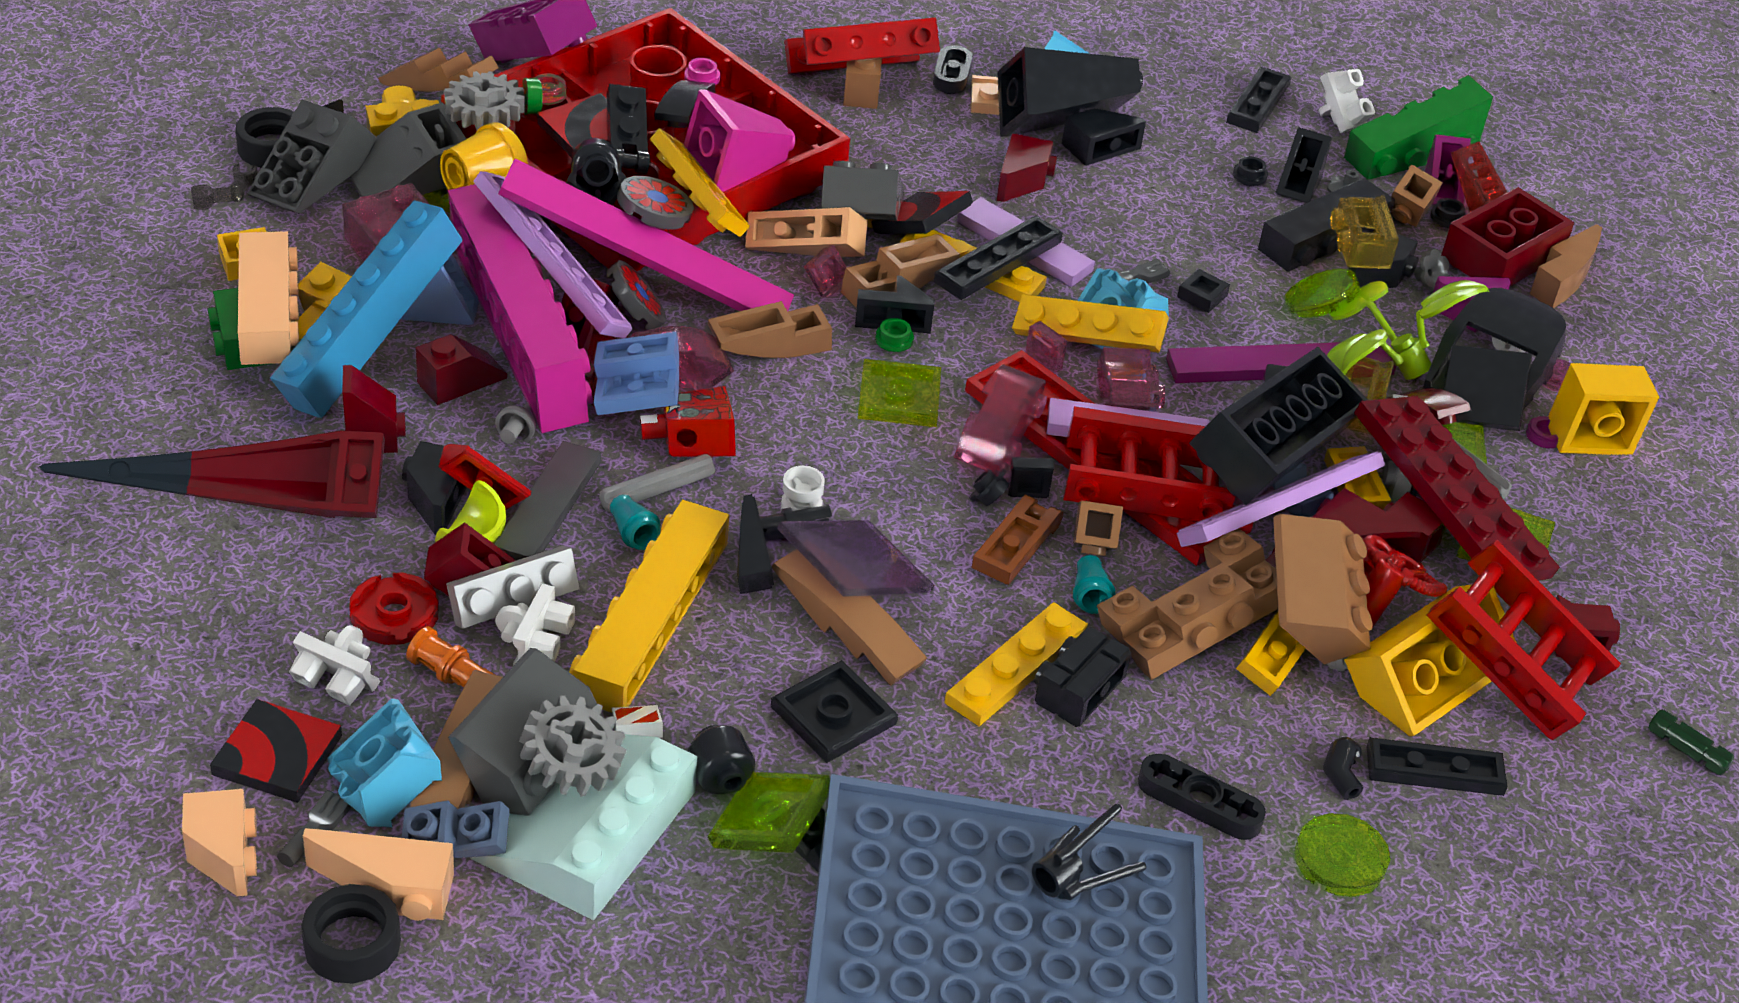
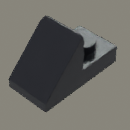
[855,275,935,334]

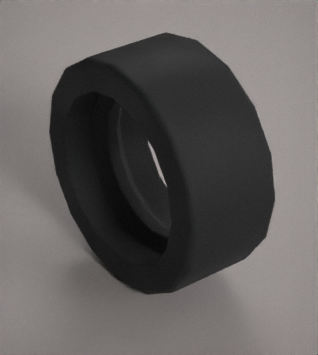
[235,107,293,168]
[301,884,401,984]

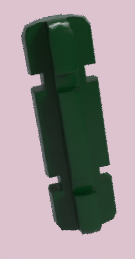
[1648,709,1734,776]

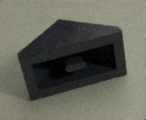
[1276,127,1332,203]

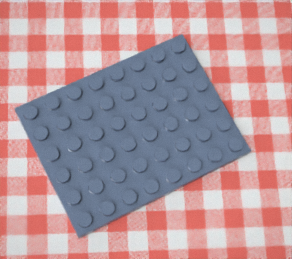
[804,774,1208,1003]

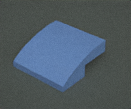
[593,332,679,415]

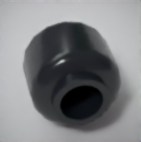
[688,725,756,795]

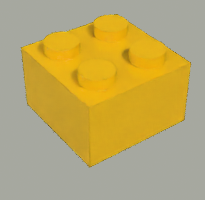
[1548,363,1659,455]

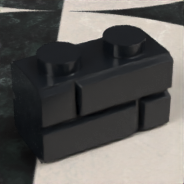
[1034,626,1132,727]

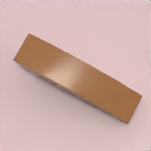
[378,47,499,92]
[771,544,927,686]
[409,670,503,809]

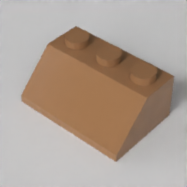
[1273,514,1373,664]

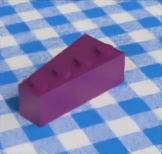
[468,0,598,63]

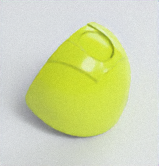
[435,480,506,544]

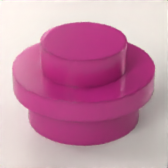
[684,58,720,85]

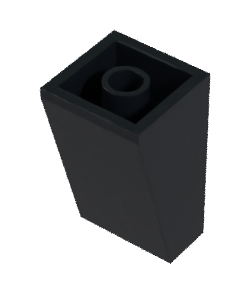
[997,47,1143,137]

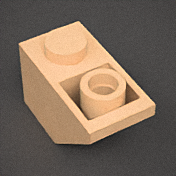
[182,789,257,896]

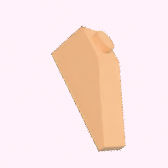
[745,207,868,258]
[303,828,454,921]

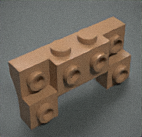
[1097,528,1278,680]

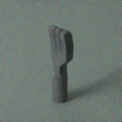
[1118,258,1171,283]
[277,790,351,867]

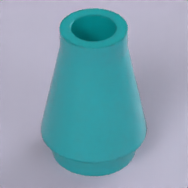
[610,494,661,550]
[1073,555,1115,614]

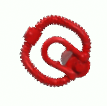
[1363,535,1448,631]

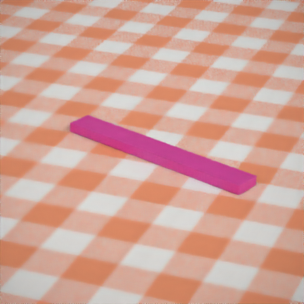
[498,158,794,311]

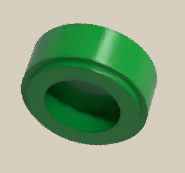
[522,78,543,115]

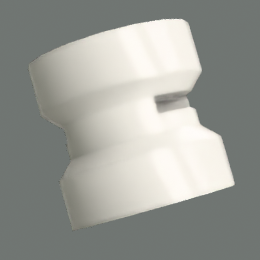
[781,465,825,511]

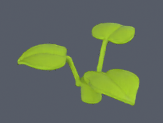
[1327,280,1489,380]

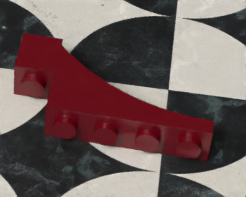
[1265,488,1446,568]

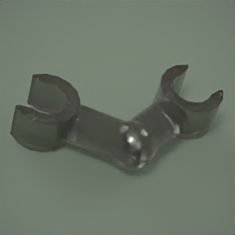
[191,163,258,210]

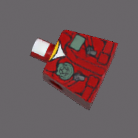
[640,386,736,457]

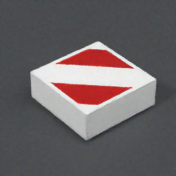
[612,705,663,738]

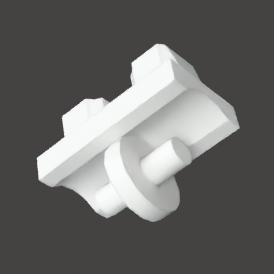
[1318,69,1375,133]
[495,584,575,666]
[289,625,380,706]

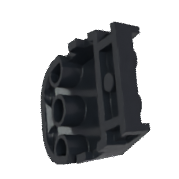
[1422,288,1566,409]

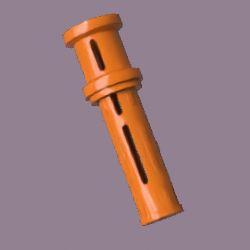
[406,626,495,687]

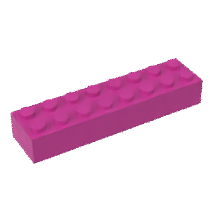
[448,184,593,433]

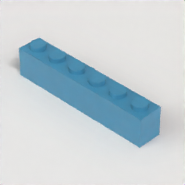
[270,200,463,419]

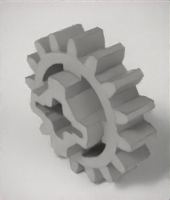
[444,71,525,130]
[519,695,626,796]

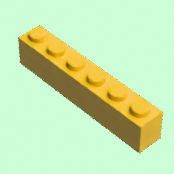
[569,499,730,713]

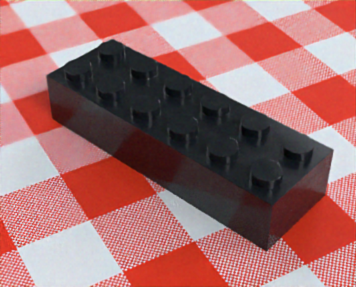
[1189,346,1368,505]

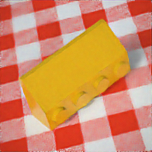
[1344,584,1517,736]

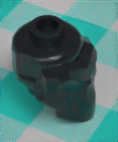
[566,138,627,205]

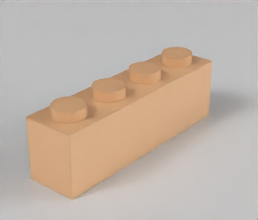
[238,231,299,365]

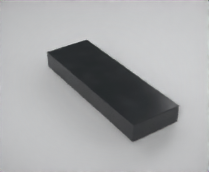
[1226,67,1291,133]
[1366,737,1508,796]

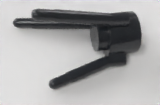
[1032,804,1147,900]

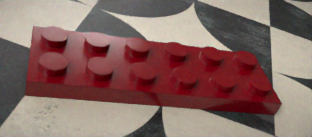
[1354,396,1560,581]

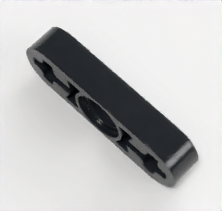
[1138,754,1266,840]

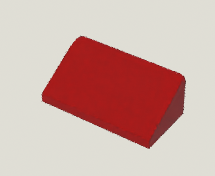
[438,444,531,510]

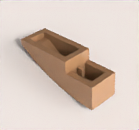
[1530,224,1602,308]
[841,234,960,307]
[708,301,832,358]

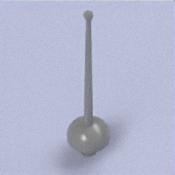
[495,402,536,444]

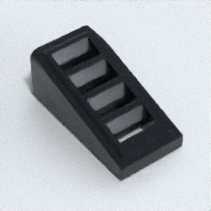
[737,494,774,594]

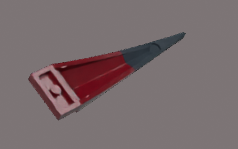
[39,430,385,518]

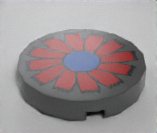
[617,176,694,229]
[606,260,667,331]

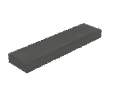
[494,441,601,561]

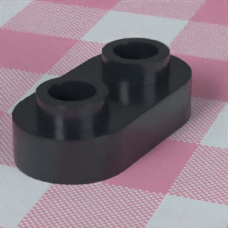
[933,45,973,94]

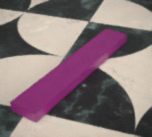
[1166,341,1397,383]

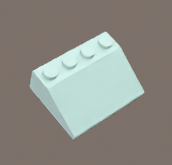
[470,734,697,921]

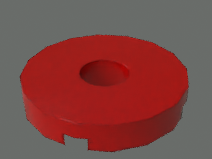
[350,573,439,645]

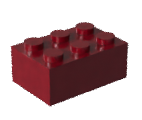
[1441,187,1575,286]

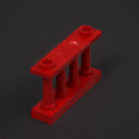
[784,17,940,74]
[1063,406,1235,521]
[1426,540,1621,740]

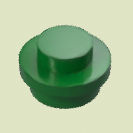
[875,318,914,352]

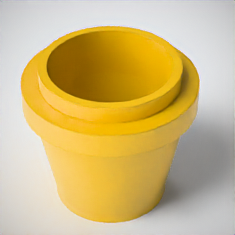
[440,122,528,190]

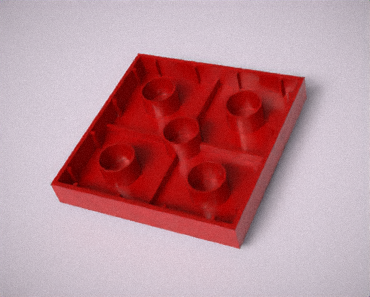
[441,8,851,271]

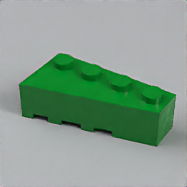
[1344,75,1493,180]

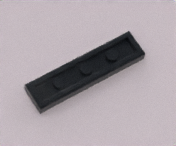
[934,215,1063,300]

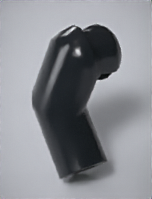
[1323,737,1363,800]

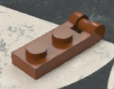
[971,495,1063,585]

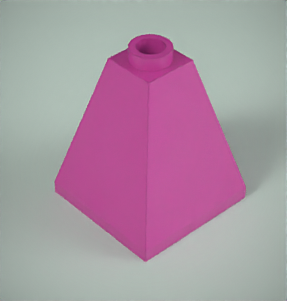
[684,90,795,192]

